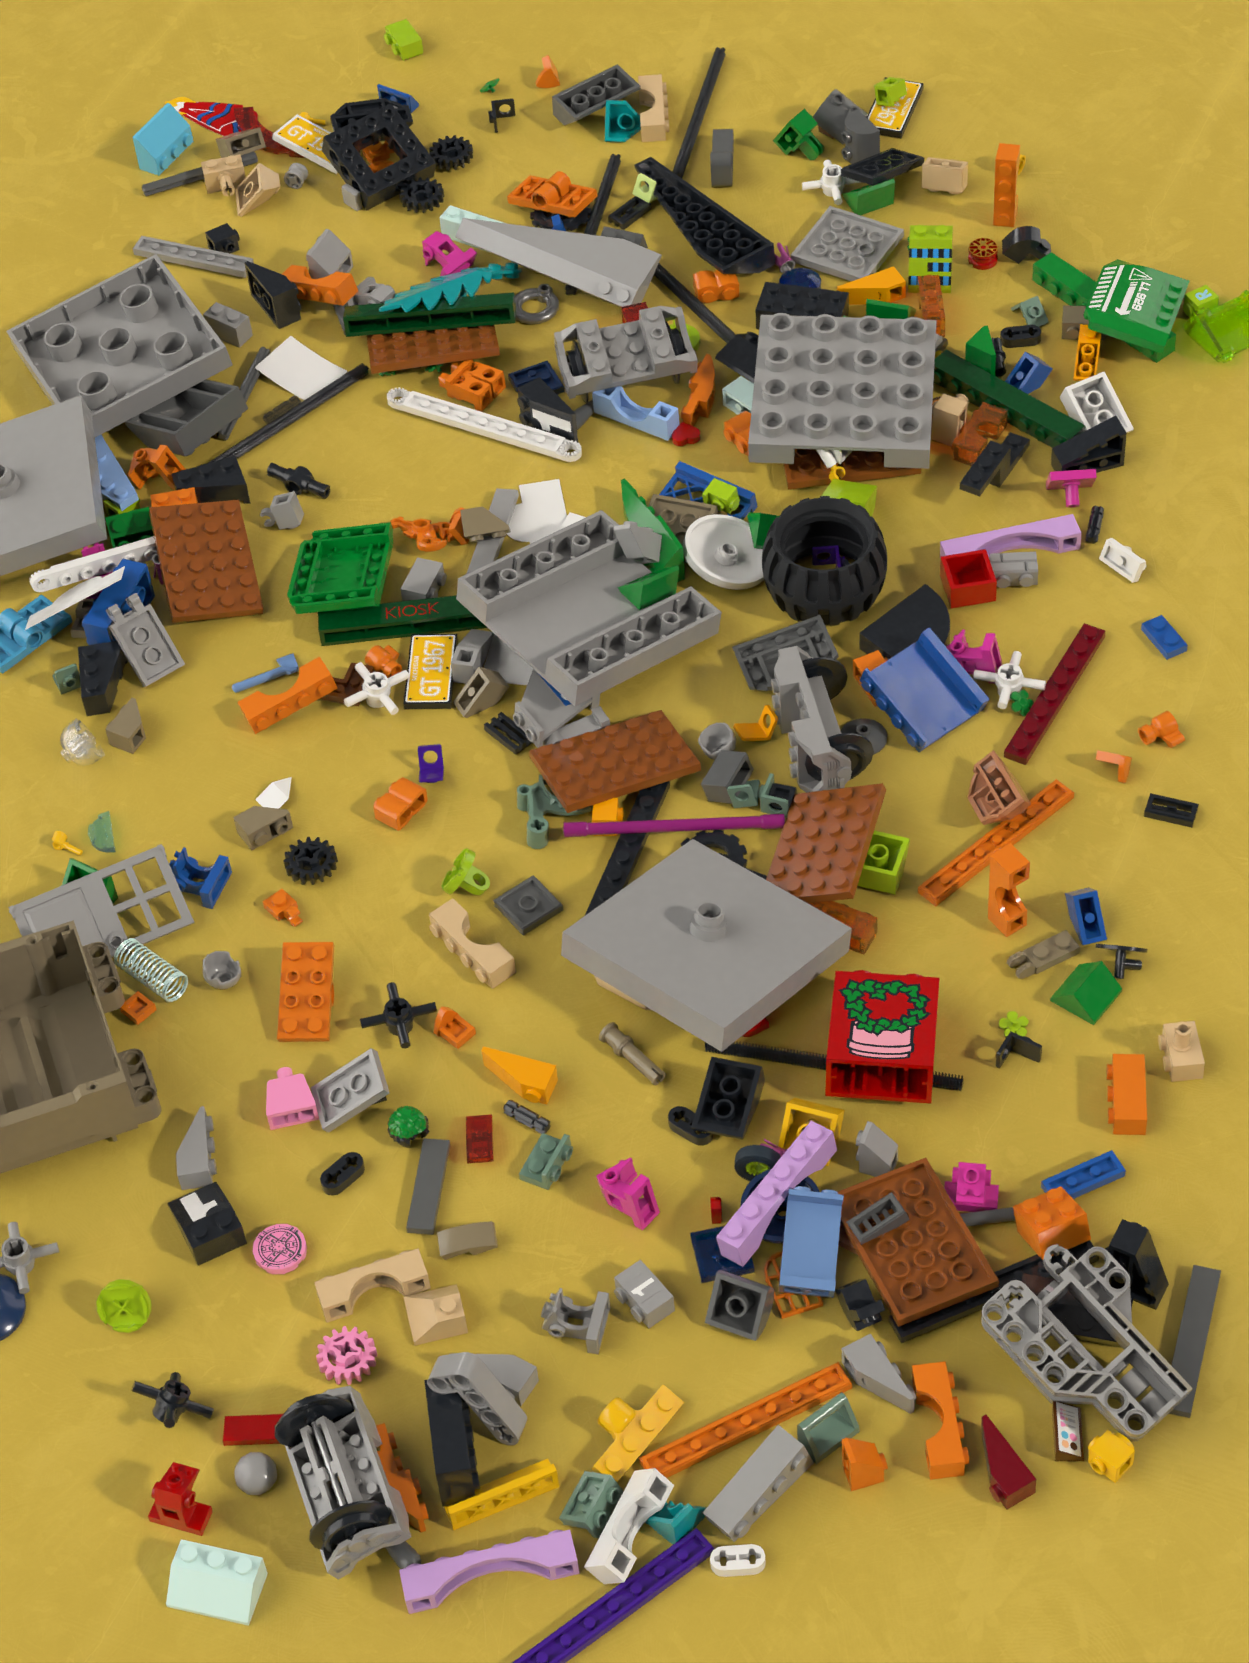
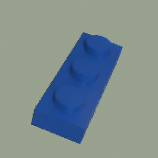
[1041,1150,1126,1199]

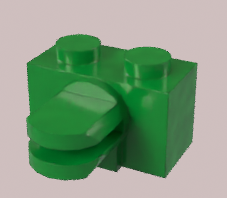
[773,109,824,160]

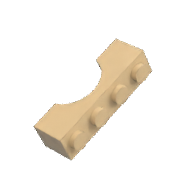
[638,74,669,142]
[429,898,516,989]
[314,1248,431,1323]

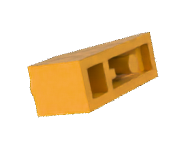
[481,1046,558,1105]

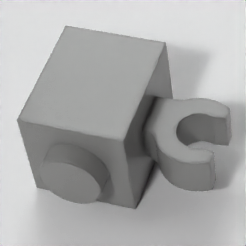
[260,491,304,530]

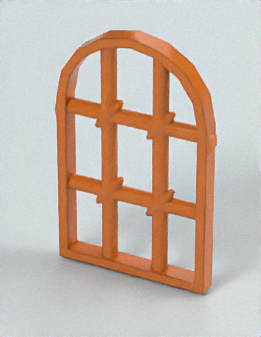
[764,1251,823,1319]

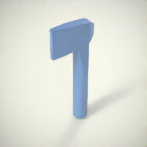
[232,653,299,693]

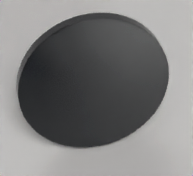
[1096,944,1148,979]

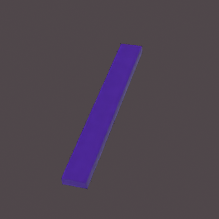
[512,1528,714,1663]

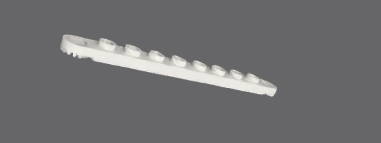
[387,387,582,462]
[29,536,157,592]

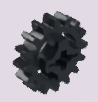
[429,135,473,171]
[399,177,444,213]
[283,837,338,885]

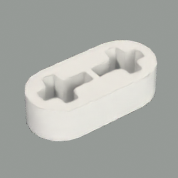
[710,1544,766,1577]

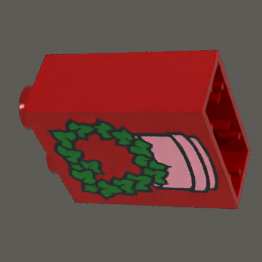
[825,970,940,1104]

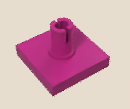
[1046,469,1097,508]

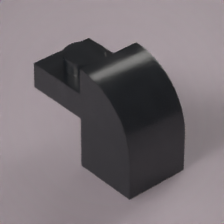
[1002,226,1051,264]
[835,1279,885,1331]

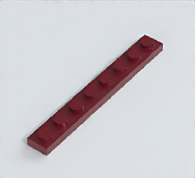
[1004,623,1106,765]

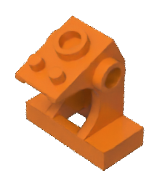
[127,445,186,490]

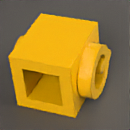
[1088,1430,1135,1483]

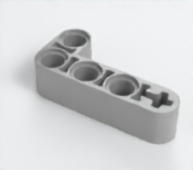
[427,1352,527,1445]

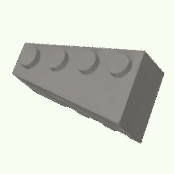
[703,1425,814,1542]

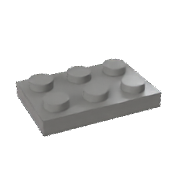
[311,1048,390,1133]

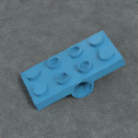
[0,594,72,674]

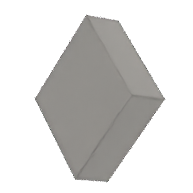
[341,183,362,211]

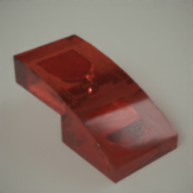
[466,1114,494,1164]

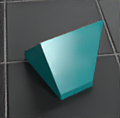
[605,100,641,142]
[645,1500,707,1545]

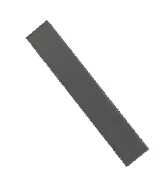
[1169,1265,1221,1418]

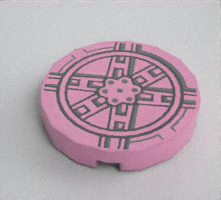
[253,1224,307,1274]

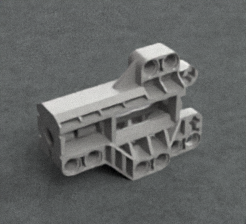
[981,1244,1193,1442]

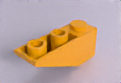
[837,266,906,305]
[1073,324,1102,381]

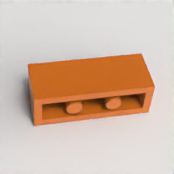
[1106,1054,1147,1135]

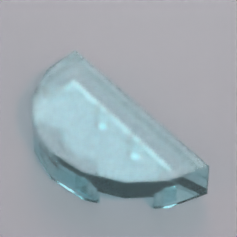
[88,811,116,853]

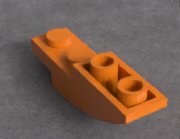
[681,354,715,426]
[376,1423,429,1532]

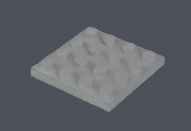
[791,206,904,281]

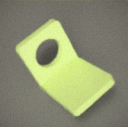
[632,173,657,203]

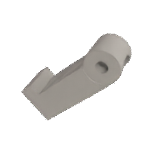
[543,706,610,746]

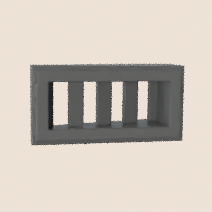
[846,1192,910,1245]

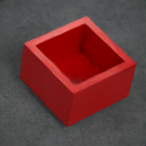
[940,549,997,609]

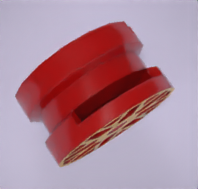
[968,238,998,270]

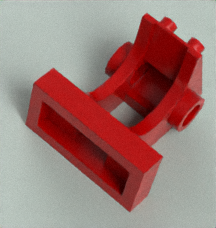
[148,1462,213,1536]

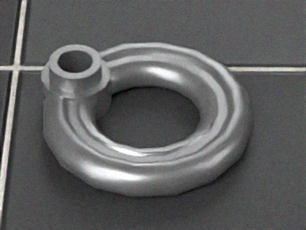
[515,284,559,324]

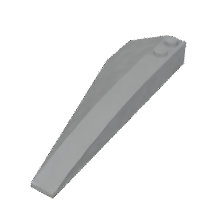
[455,218,662,314]

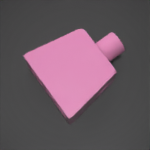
[266,1067,319,1130]

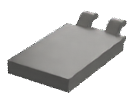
[106,593,185,687]

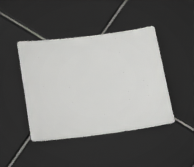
[255,336,347,400]

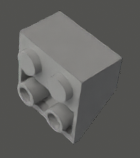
[306,229,353,279]

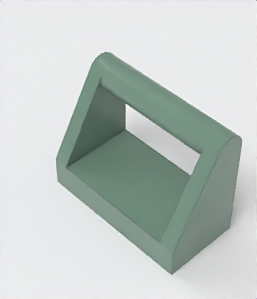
[797,1392,860,1465]

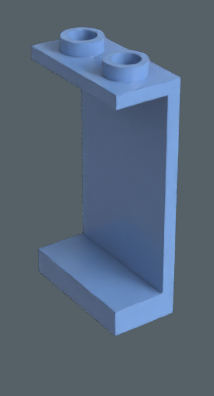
[778,1186,844,1298]

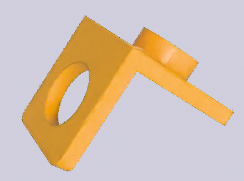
[733,705,778,741]

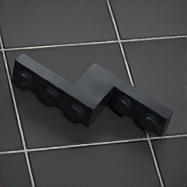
[959,432,1030,497]

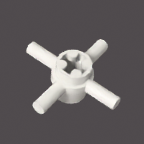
[802,160,861,205]
[973,651,1046,709]
[344,662,409,715]

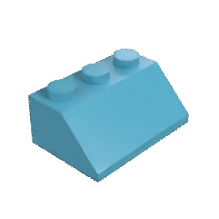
[132,103,193,176]

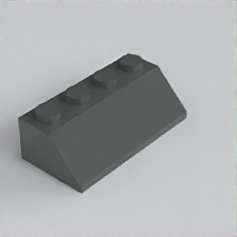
[552,64,641,126]

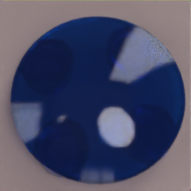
[779,268,821,289]

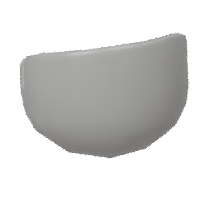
[698,723,737,760]
[203,951,241,990]
[234,1452,277,1495]

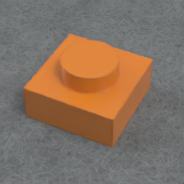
[120,991,156,1025]

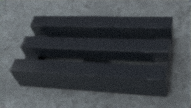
[608,196,651,230]
[484,712,533,755]
[1144,793,1199,828]

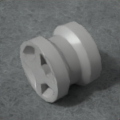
[284,163,308,189]

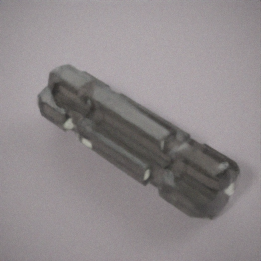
[263,395,301,424]

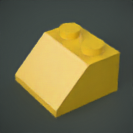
[778,1097,845,1166]

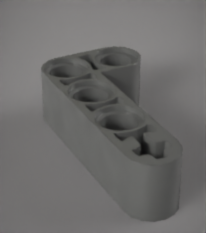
[710,129,734,187]

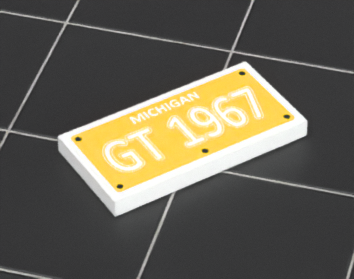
[272,114,361,174]

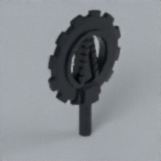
[530,204,591,231]
[681,830,767,880]

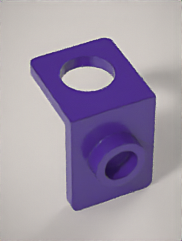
[812,545,844,568]
[418,744,444,783]

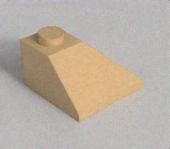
[235,163,280,217]
[404,1284,468,1346]

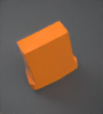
[536,55,560,88]
[448,507,470,545]
[1096,750,1132,783]
[434,1007,476,1049]

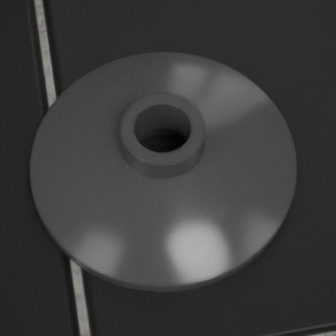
[841,718,887,755]

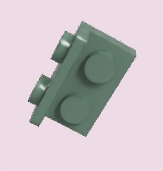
[519,1133,573,1190]
[559,1471,623,1538]

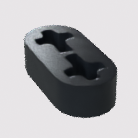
[1000,325,1041,348]
[668,1106,713,1146]
[320,1152,365,1196]

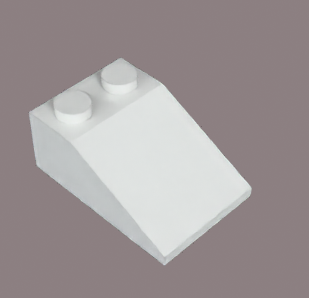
[1060,372,1134,433]

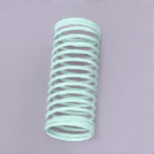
[114,938,188,1002]

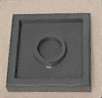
[493,875,563,936]

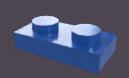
[1141,615,1188,660]

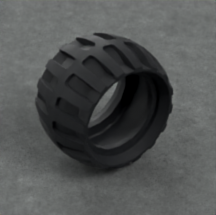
[762,496,887,626]

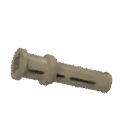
[599,1022,666,1085]

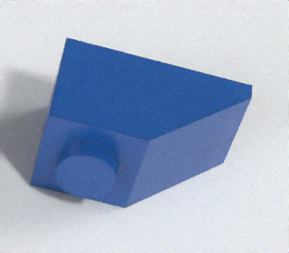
[1005,352,1053,394]
[1065,887,1107,945]

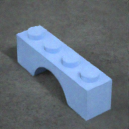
[592,386,679,441]

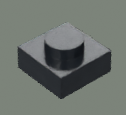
[769,783,797,812]

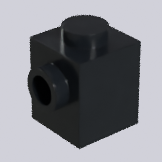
[205,223,240,254]

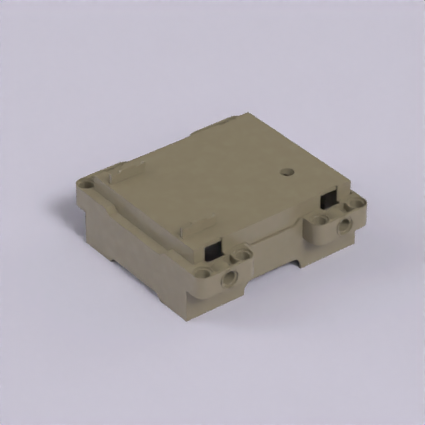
[0,920,162,1174]

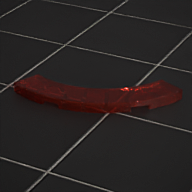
[234,107,306,158]

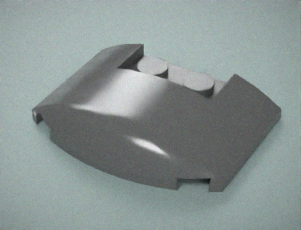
[732,615,839,691]

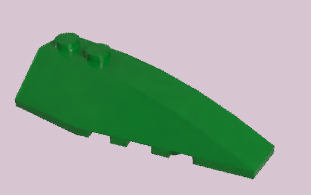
[621,478,685,582]

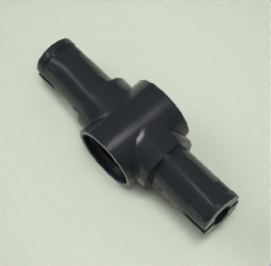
[267,462,330,499]

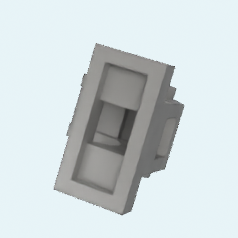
[344,277,396,308]
[541,1288,611,1354]

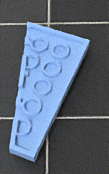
[95,435,139,511]

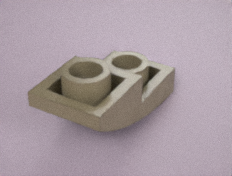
[437,1221,498,1260]

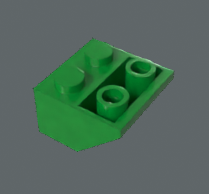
[105,507,154,548]

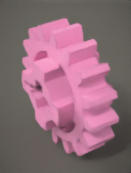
[316,1326,377,1385]

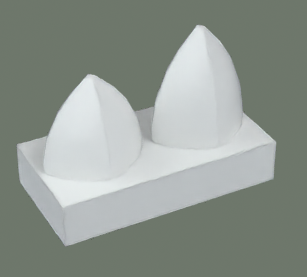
[1099,538,1146,583]

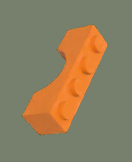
[993,143,1020,227]
[282,265,358,306]
[237,656,338,734]
[988,843,1030,937]
[912,1361,969,1480]

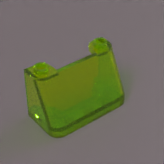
[1183,290,1249,363]

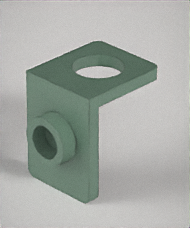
[1011,295,1048,327]
[52,664,81,695]
[758,773,788,818]
[727,780,761,808]

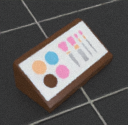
[1052,1401,1084,1461]

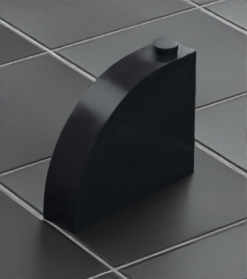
[859,584,950,660]

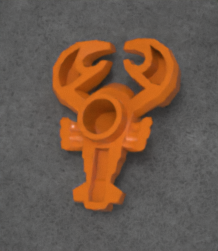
[390,516,455,552]

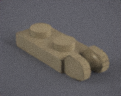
[1007,930,1080,979]

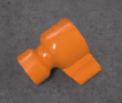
[365,645,402,678]
[1138,711,1185,748]

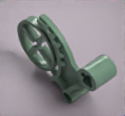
[517,775,593,849]

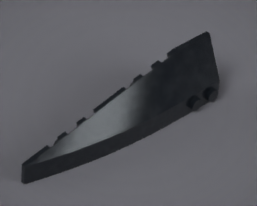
[634,157,776,274]

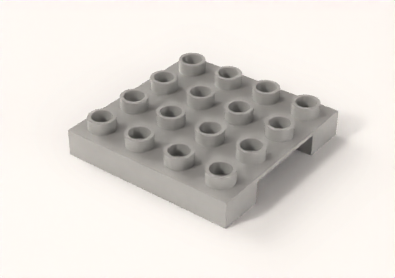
[748,313,937,469]
[456,510,722,706]

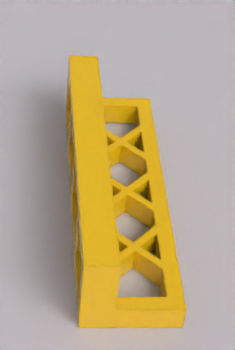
[444,1458,559,1531]

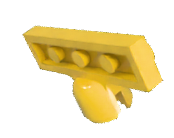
[592,1385,685,1483]

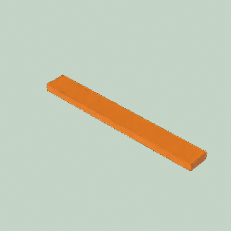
[918,779,1074,907]
[639,1362,852,1478]

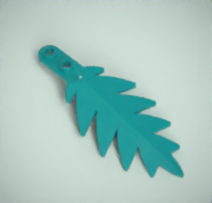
[379,263,522,312]

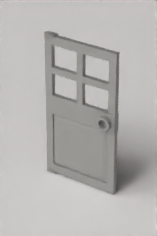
[8,844,194,958]

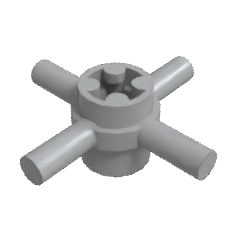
[0,1222,60,1294]

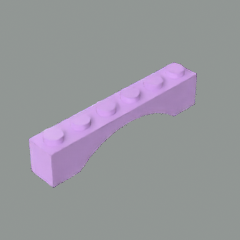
[940,514,1081,557]
[716,1121,837,1267]
[399,1530,580,1614]

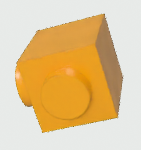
[592,798,624,836]

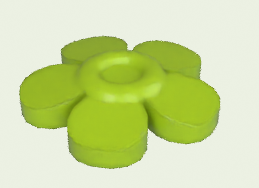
[999,1011,1029,1037]

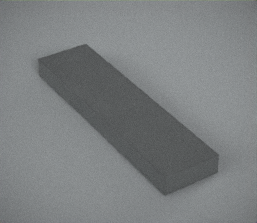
[406,1138,450,1235]

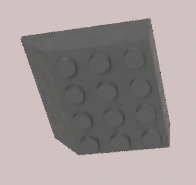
[125,379,248,456]

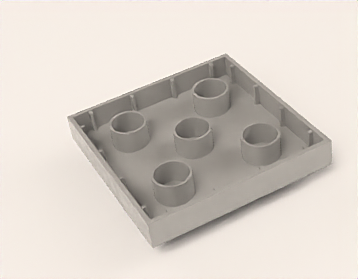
[6,254,233,437]
[0,395,107,576]
[561,839,852,1052]

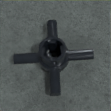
[360,982,437,1049]
[131,1372,214,1428]

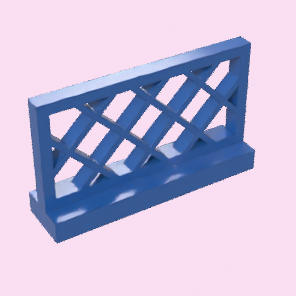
[659,461,758,520]

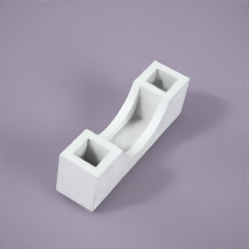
[584,1468,674,1584]

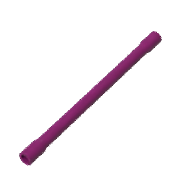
[563,814,785,837]

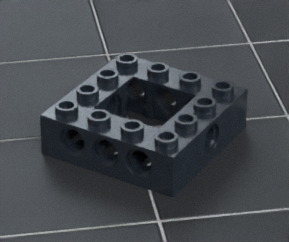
[322,104,436,211]

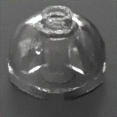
[60,718,106,766]

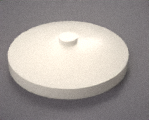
[683,514,764,590]

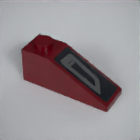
[981,1414,1037,1510]

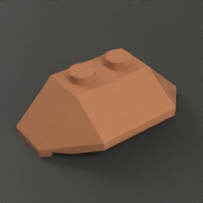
[967,750,1031,825]

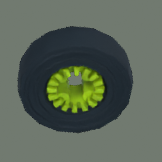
[734,1145,781,1181]

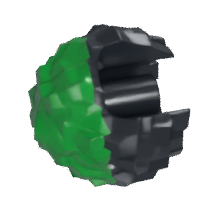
[387,1106,430,1148]

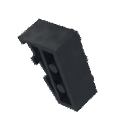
[1051,416,1127,473]
[172,456,250,504]
[78,641,128,716]
[1108,1219,1169,1310]

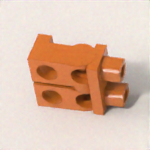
[438,359,506,412]

